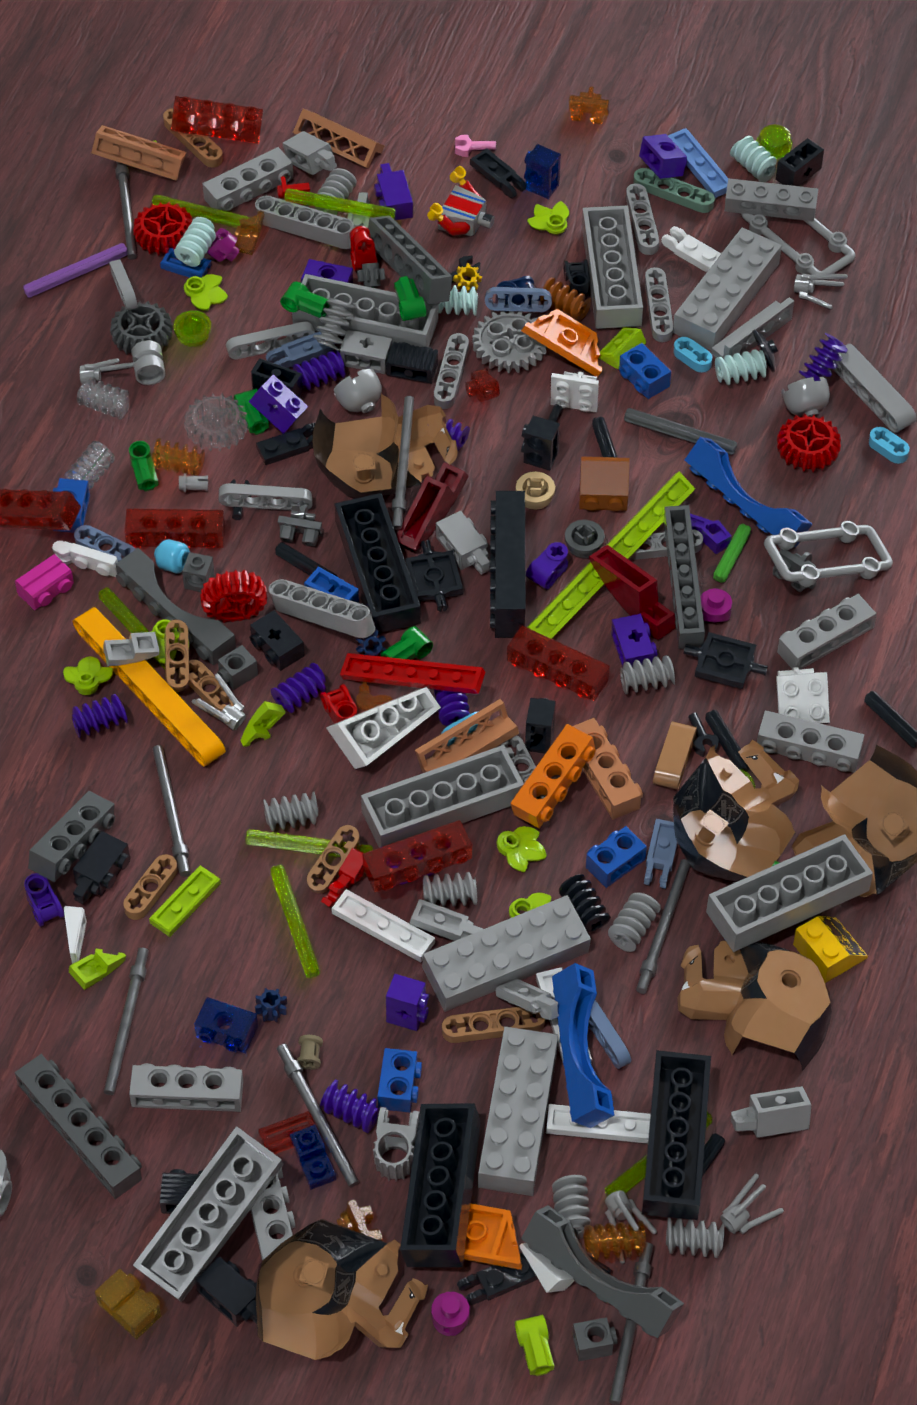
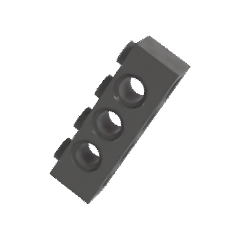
[28,791,115,882]

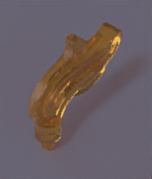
[356,682,393,711]

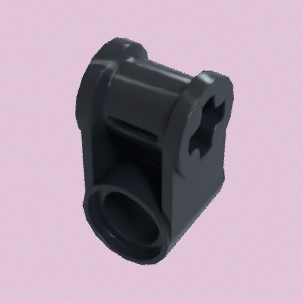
[563,259,589,300]

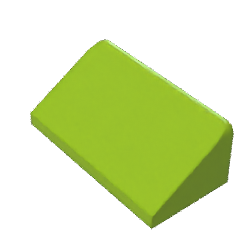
[599,327,646,369]

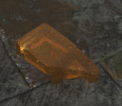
[234,210,265,255]

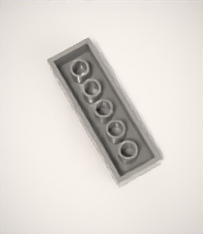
[582,205,643,329]
[673,227,782,350]
[292,274,438,347]
[361,745,524,849]
[706,834,873,952]
[422,895,591,1012]
[478,1027,558,1196]
[133,1126,284,1302]

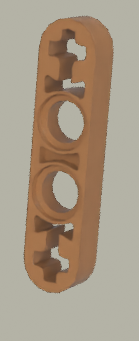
[163,108,223,168]
[442,1007,546,1043]

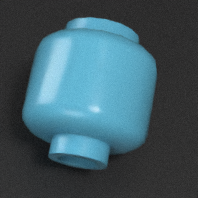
[154,539,190,574]

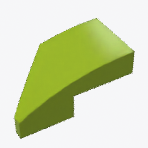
[240,701,286,747]
[69,948,126,990]

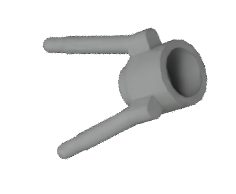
[794,274,848,309]
[80,358,134,395]
[191,674,246,731]
[720,1174,784,1234]
[605,1190,657,1264]

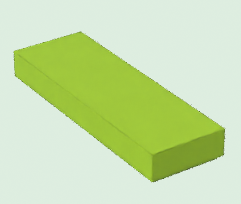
[149,865,221,937]

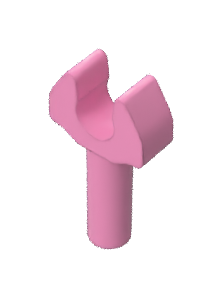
[455,135,496,157]

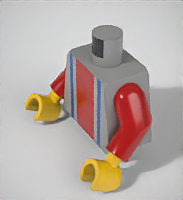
[427,166,495,236]

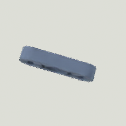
[485,287,552,312]
[74,525,136,562]
[588,1000,631,1069]

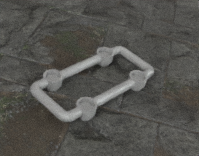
[741,213,855,275]
[764,521,893,587]

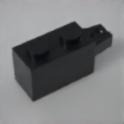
[73,831,131,905]
[195,1256,257,1327]

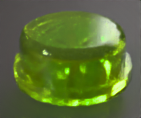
[757,124,793,159]
[173,311,211,347]

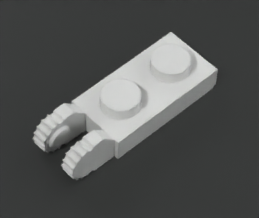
[661,226,721,272]
[52,540,118,577]

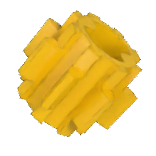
[453,263,482,293]

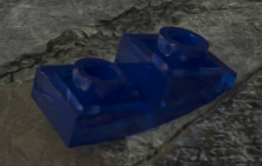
[289,1125,336,1190]

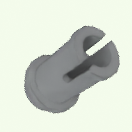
[179,473,208,492]

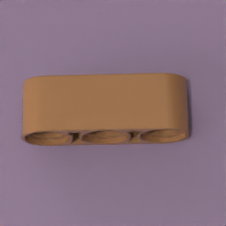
[653,721,697,790]

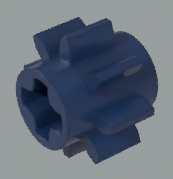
[355,629,386,656]
[255,988,287,1022]

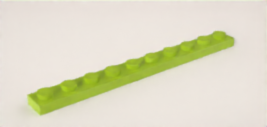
[525,471,695,647]

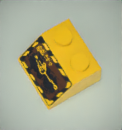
[793,916,868,983]

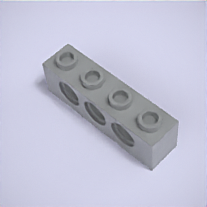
[202,147,294,215]
[724,178,818,221]
[777,594,877,669]
[757,710,864,773]
[129,1063,243,1112]
[250,1167,296,1261]

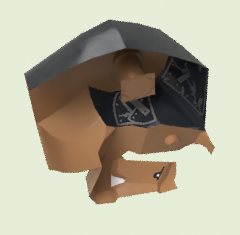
[673,739,799,882]
[792,745,917,897]
[677,941,832,1071]
[255,1219,428,1360]

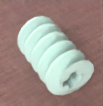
[730,135,777,182]
[174,217,216,267]
[438,285,478,316]
[715,349,767,385]

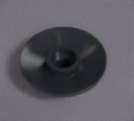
[752,330,778,373]

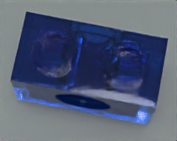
[524,144,561,199]
[194,997,258,1053]

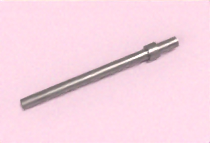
[115,161,137,260]
[391,396,414,530]
[152,745,190,877]
[636,859,690,994]
[104,948,149,1095]
[276,1044,359,1188]
[609,1242,653,1405]

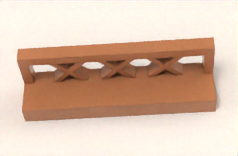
[293,108,385,168]
[91,125,187,180]
[415,699,519,773]

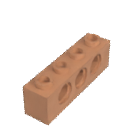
[572,718,643,820]

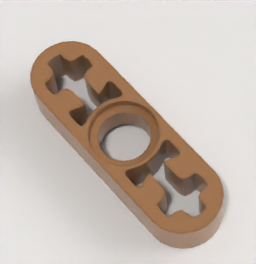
[164,620,189,692]
[182,660,235,712]
[307,825,360,894]
[123,855,178,920]

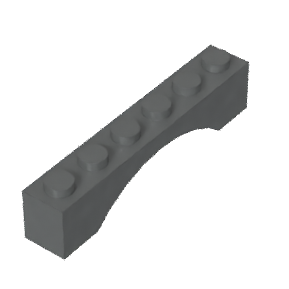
[116,548,236,666]
[521,1205,684,1338]

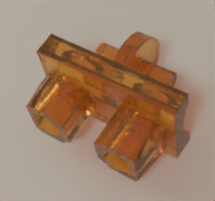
[569,86,609,124]
[336,1200,383,1241]

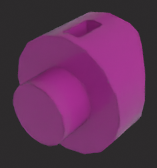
[207,228,240,262]
[700,588,732,622]
[431,1292,470,1336]

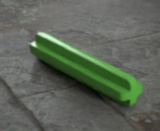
[713,524,751,583]

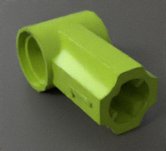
[515,1315,554,1376]

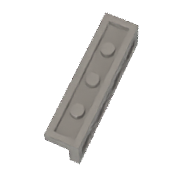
[711,297,794,359]

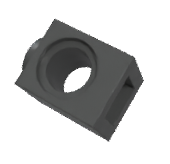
[182,552,214,592]
[217,645,258,690]
[572,1317,617,1362]

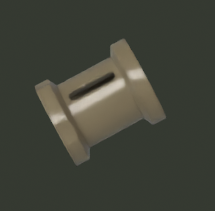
[297,1035,323,1070]

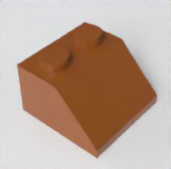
[579,457,630,511]

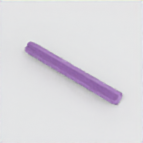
[23,243,127,297]

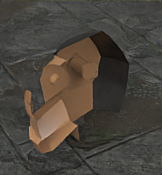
[313,393,457,498]

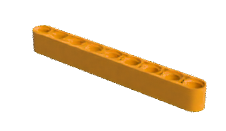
[72,607,226,767]

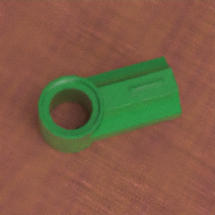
[394,276,426,321]
[280,281,330,318]
[234,388,269,435]
[129,441,159,492]
[381,626,433,660]

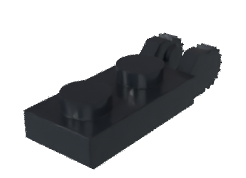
[470,149,527,198]
[256,423,316,465]
[457,1253,538,1306]

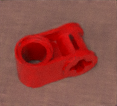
[350,226,377,271]
[320,684,357,724]

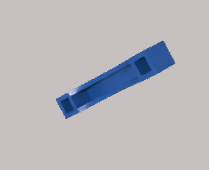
[685,437,812,547]
[552,963,615,1128]

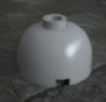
[334,368,382,413]
[781,377,830,417]

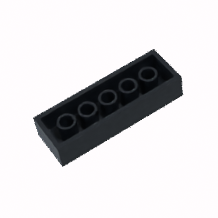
[490,491,526,638]
[334,493,421,633]
[642,1050,711,1220]
[400,1103,481,1267]

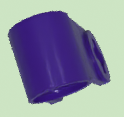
[526,542,568,590]
[24,873,64,927]

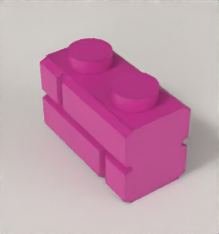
[15,554,74,610]

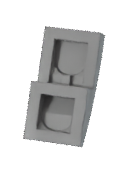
[103,632,160,666]

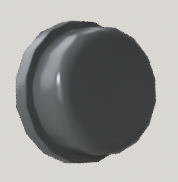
[565,520,605,558]

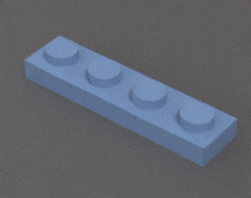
[668,128,728,198]

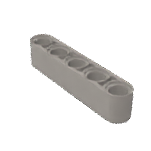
[255,196,354,249]
[833,344,917,433]
[268,579,375,638]

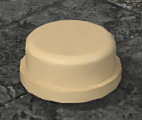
[516,471,555,510]

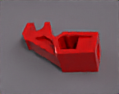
[321,848,372,907]

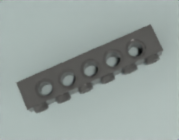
[368,215,452,305]
[663,505,705,649]
[15,1054,142,1199]

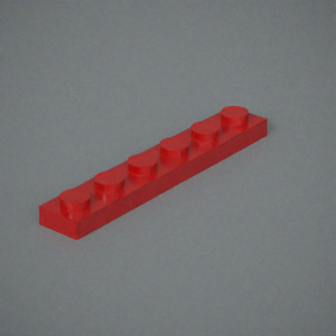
[340,653,486,694]

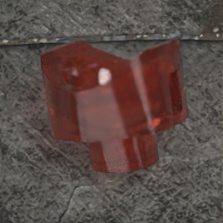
[465,368,500,402]

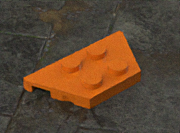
[521,309,602,378]
[464,1204,522,1270]

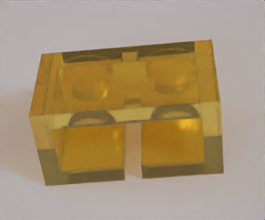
[95,1268,161,1340]

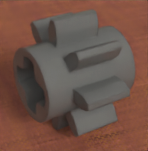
[357,263,385,287]

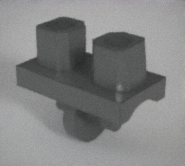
[278,505,324,547]
[773,549,817,592]

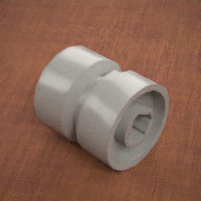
[131,340,165,385]

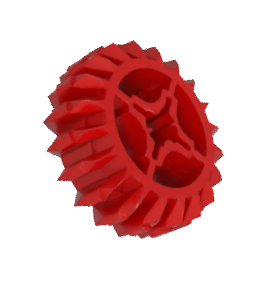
[133,201,193,256]
[777,413,841,472]
[200,569,267,623]

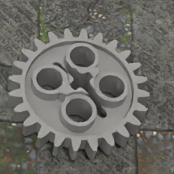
[472,311,546,373]

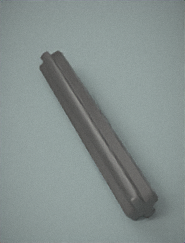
[624,408,737,455]

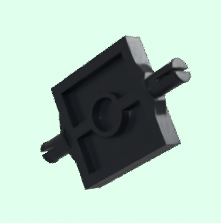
[405,540,463,612]
[683,632,768,689]

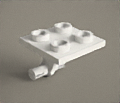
[550,371,599,412]
[776,667,830,723]

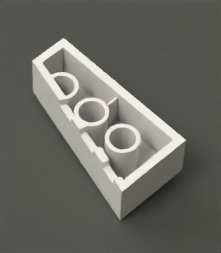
[326,687,441,769]

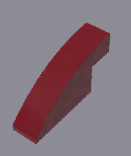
[396,462,469,551]
[589,545,676,640]

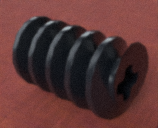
[559,874,611,932]

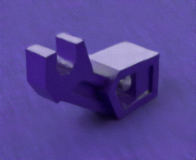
[690,514,732,554]

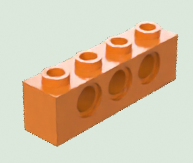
[510,724,596,829]

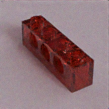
[171,96,263,144]
[0,489,81,530]
[124,509,225,549]
[507,626,610,701]
[362,820,472,893]

